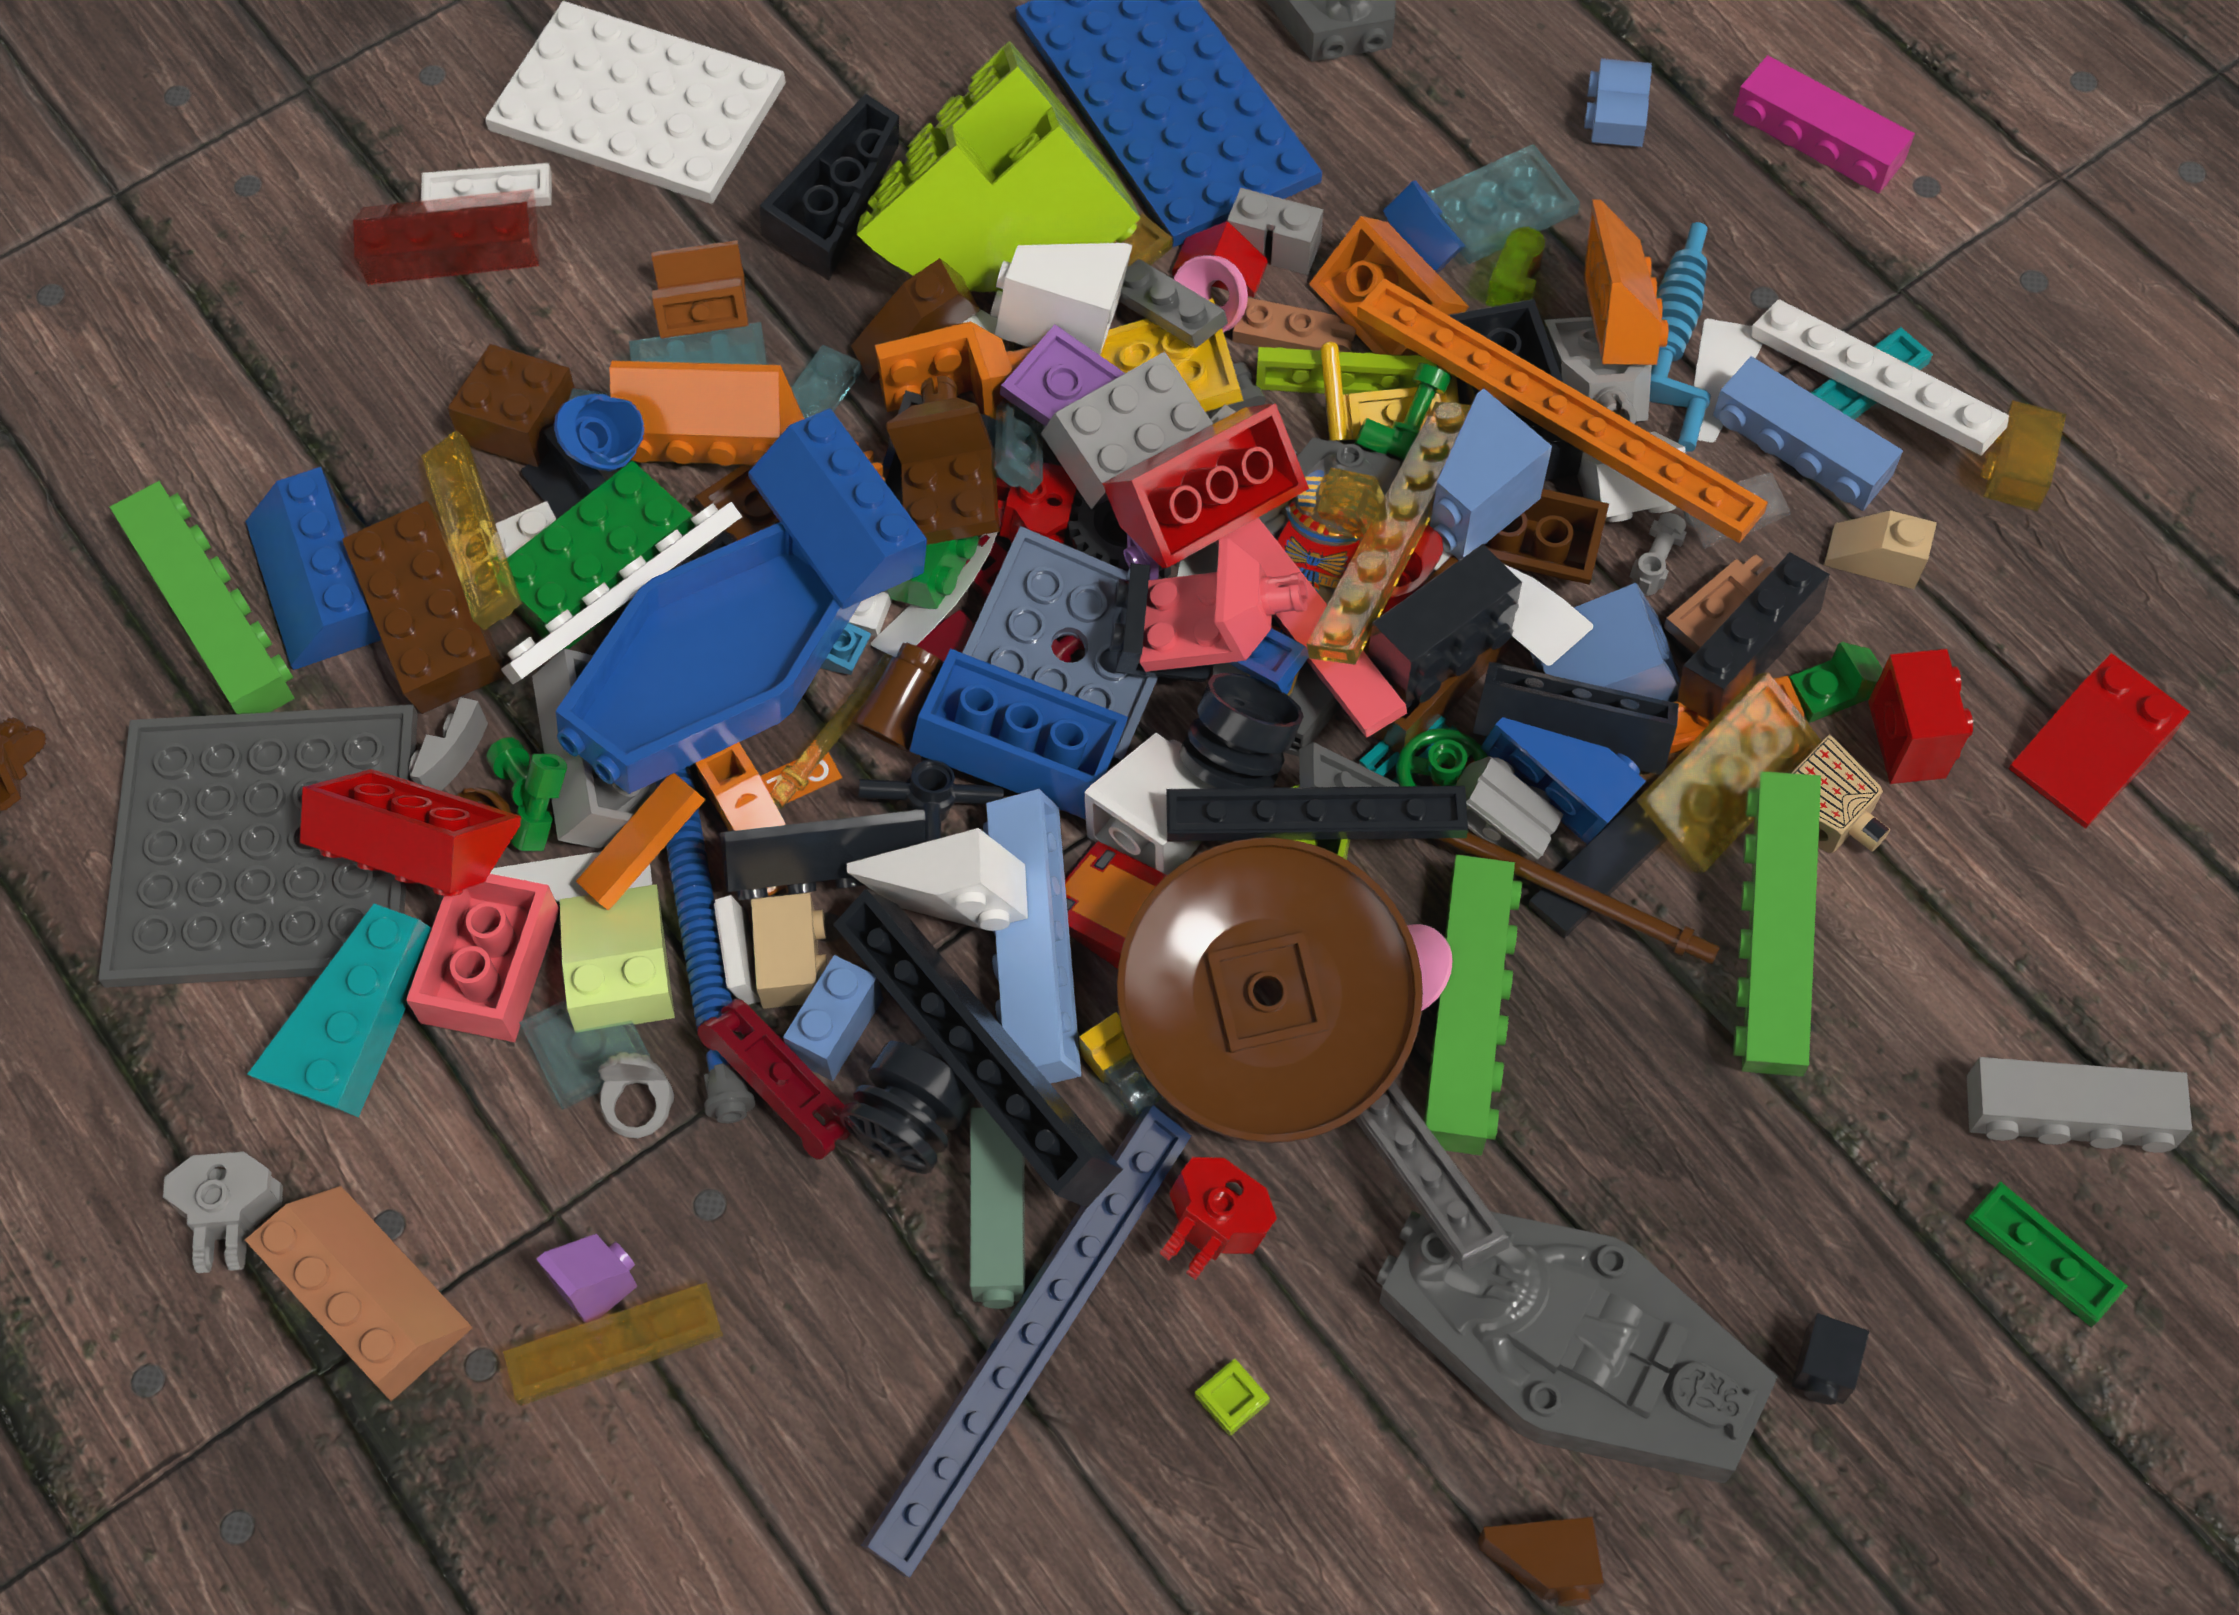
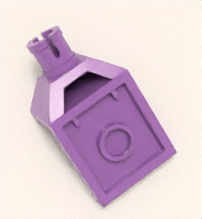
[1000,324,1125,426]

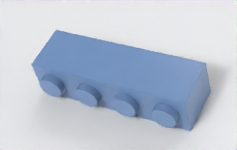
[1713,356,1903,511]

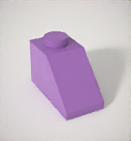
[536,1234,637,1327]

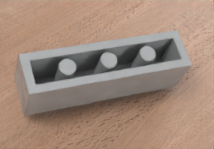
[1967,1057,2192,1153]

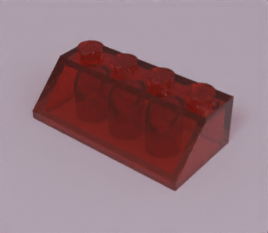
[353,189,540,285]

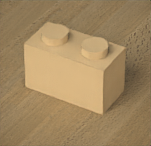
[751,893,828,1009]

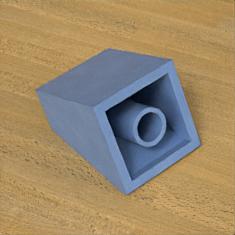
[1430,388,1552,560]
[1530,583,1681,702]

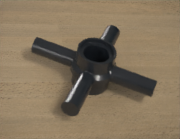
[858,756,1003,842]

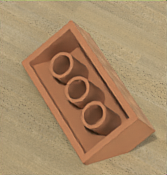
[245,1186,472,1401]

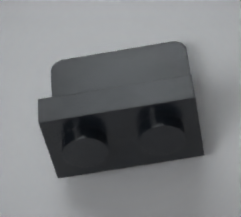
[1110,563,1212,682]

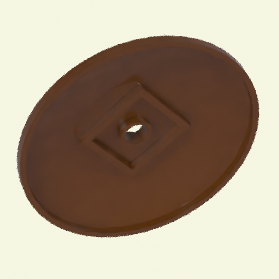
[1117,838,1423,1143]

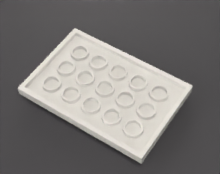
[485,1,786,204]

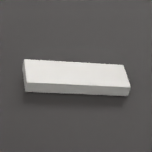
[421,163,552,215]

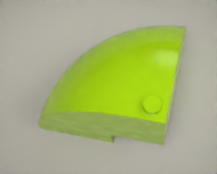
[857,41,1141,292]

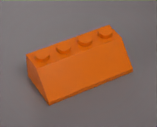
[1583,199,1668,365]
[609,361,804,466]

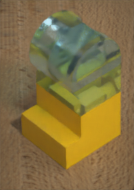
[1079,1012,1163,1117]

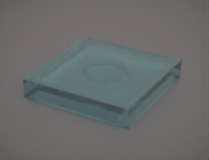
[519,1000,652,1110]

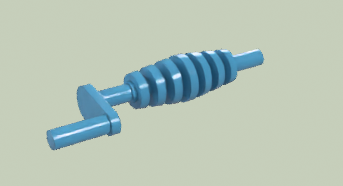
[1649,222,1711,452]

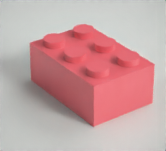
[406,874,560,1042]

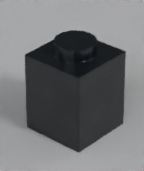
[1791,1313,1870,1405]

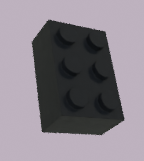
[1368,544,1522,708]

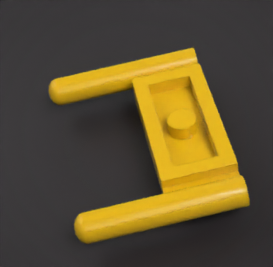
[1321,342,1462,441]

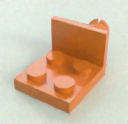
[875,321,1037,422]

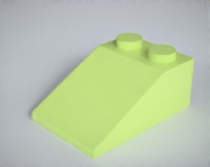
[560,884,675,1034]

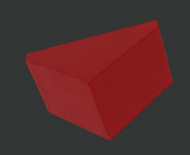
[1172,221,1268,298]

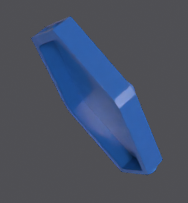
[556,522,861,794]

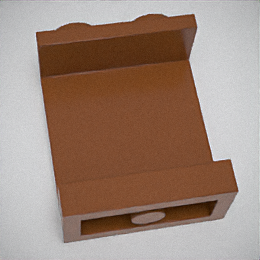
[651,240,749,339]

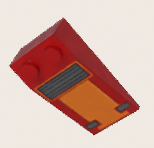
[1065,841,1167,969]

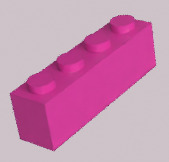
[1733,55,1915,194]

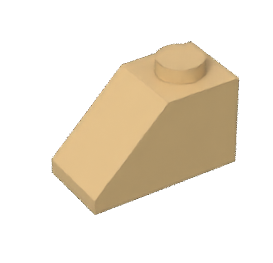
[1824,511,1937,589]

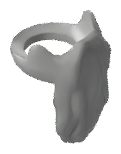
[598,1052,674,1138]

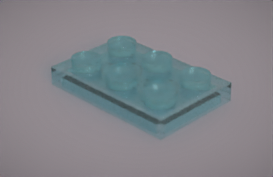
[1427,144,1580,264]

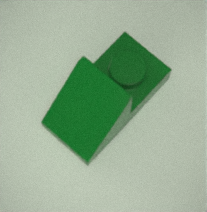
[1789,642,1883,723]

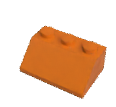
[1309,216,1469,356]

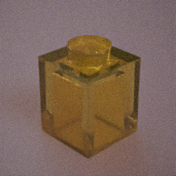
[1317,468,1386,541]

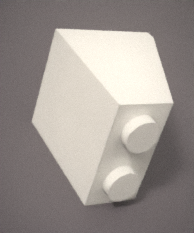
[991,243,1133,355]
[1084,733,1216,875]

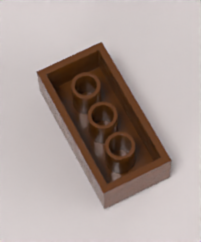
[342,500,506,714]

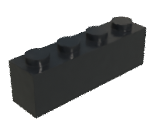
[1677,552,1830,724]
[1473,662,1679,776]

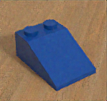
[1480,717,1646,845]

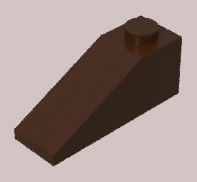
[851,258,980,383]

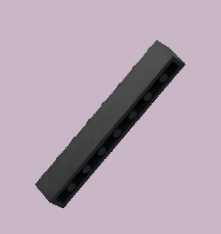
[833,888,1123,1207]

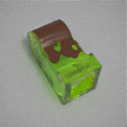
[1485,227,1545,307]

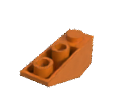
[695,742,787,896]

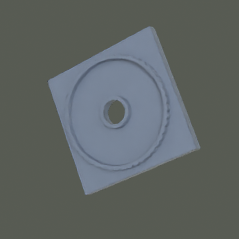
[963,526,1158,764]

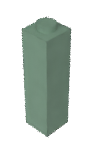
[970,1108,1025,1309]

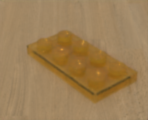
[1637,672,1822,873]

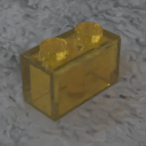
[1980,400,2066,511]

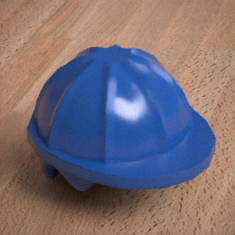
[554,394,644,471]

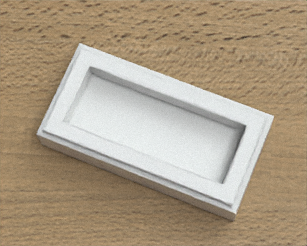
[714,895,760,1005]

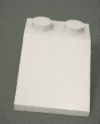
[847,828,1028,931]

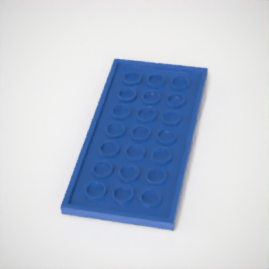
[1015,0,1322,248]

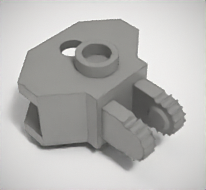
[163,1151,283,1273]

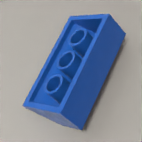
[749,408,927,610]
[246,467,382,670]
[910,648,1128,819]

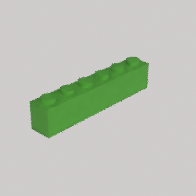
[110,481,295,714]
[1733,771,1821,1077]
[1424,855,1522,1156]

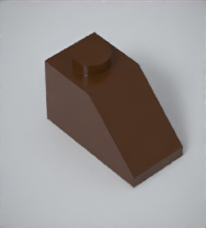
[1478,1517,1604,1607]

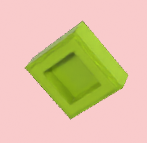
[1195,1358,1270,1437]

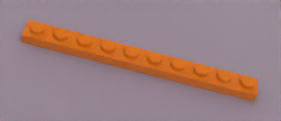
[1357,278,1768,543]

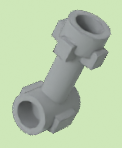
[1630,513,1687,596]

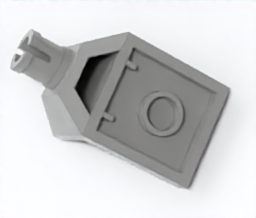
[1544,317,1652,424]

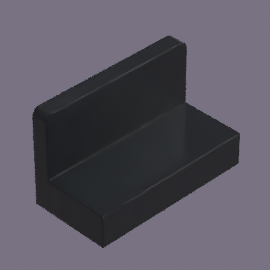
[521,424,606,519]

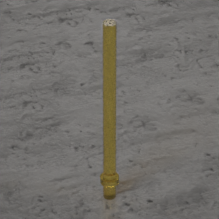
[770,653,893,809]

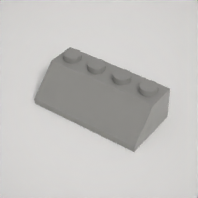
[532,648,657,848]

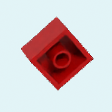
[1868,649,1973,784]

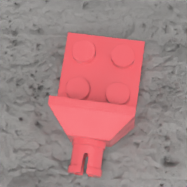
[1140,538,1308,672]

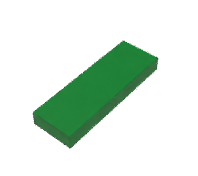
[1965,1181,2128,1328]

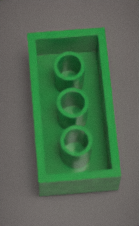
[491,460,696,653]

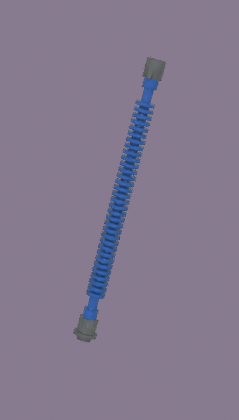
[625,598,755,1124]

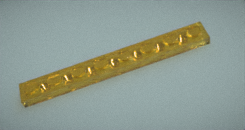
[1307,402,1472,665]

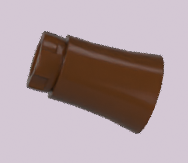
[850,642,944,752]

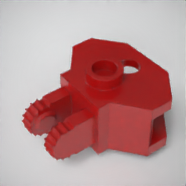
[996,463,1076,544]
[1159,1157,1277,1280]

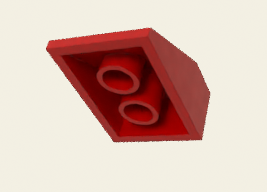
[2008,653,2190,829]

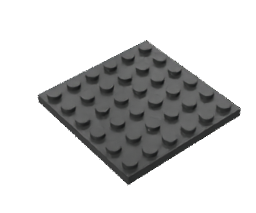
[98,705,418,988]

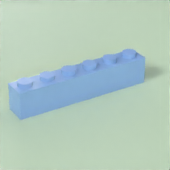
[983,789,1081,1084]

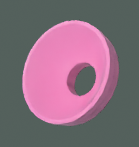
[1174,255,1248,333]

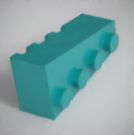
[247,903,432,1118]

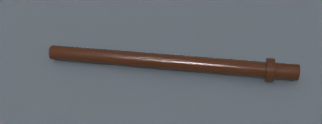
[1436,832,1720,965]

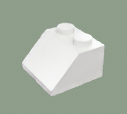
[1576,431,1686,522]

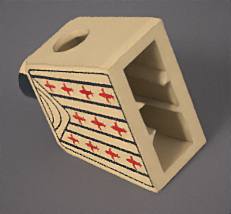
[1792,735,1891,853]

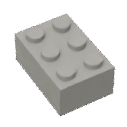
[1041,351,1213,510]

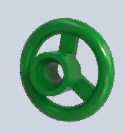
[1396,728,1488,786]

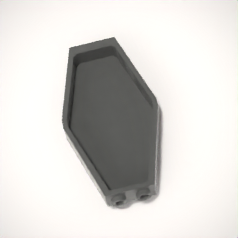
[1376,1210,1778,1484]

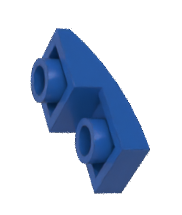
[1383,180,1465,274]

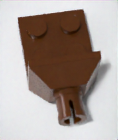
[887,376,1000,545]

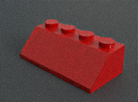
[1102,403,1309,568]
[300,769,521,896]

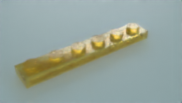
[422,430,522,631]

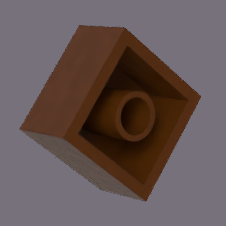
[447,344,577,467]

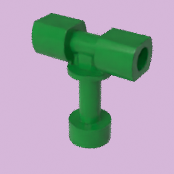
[1354,363,1452,476]
[486,737,567,851]

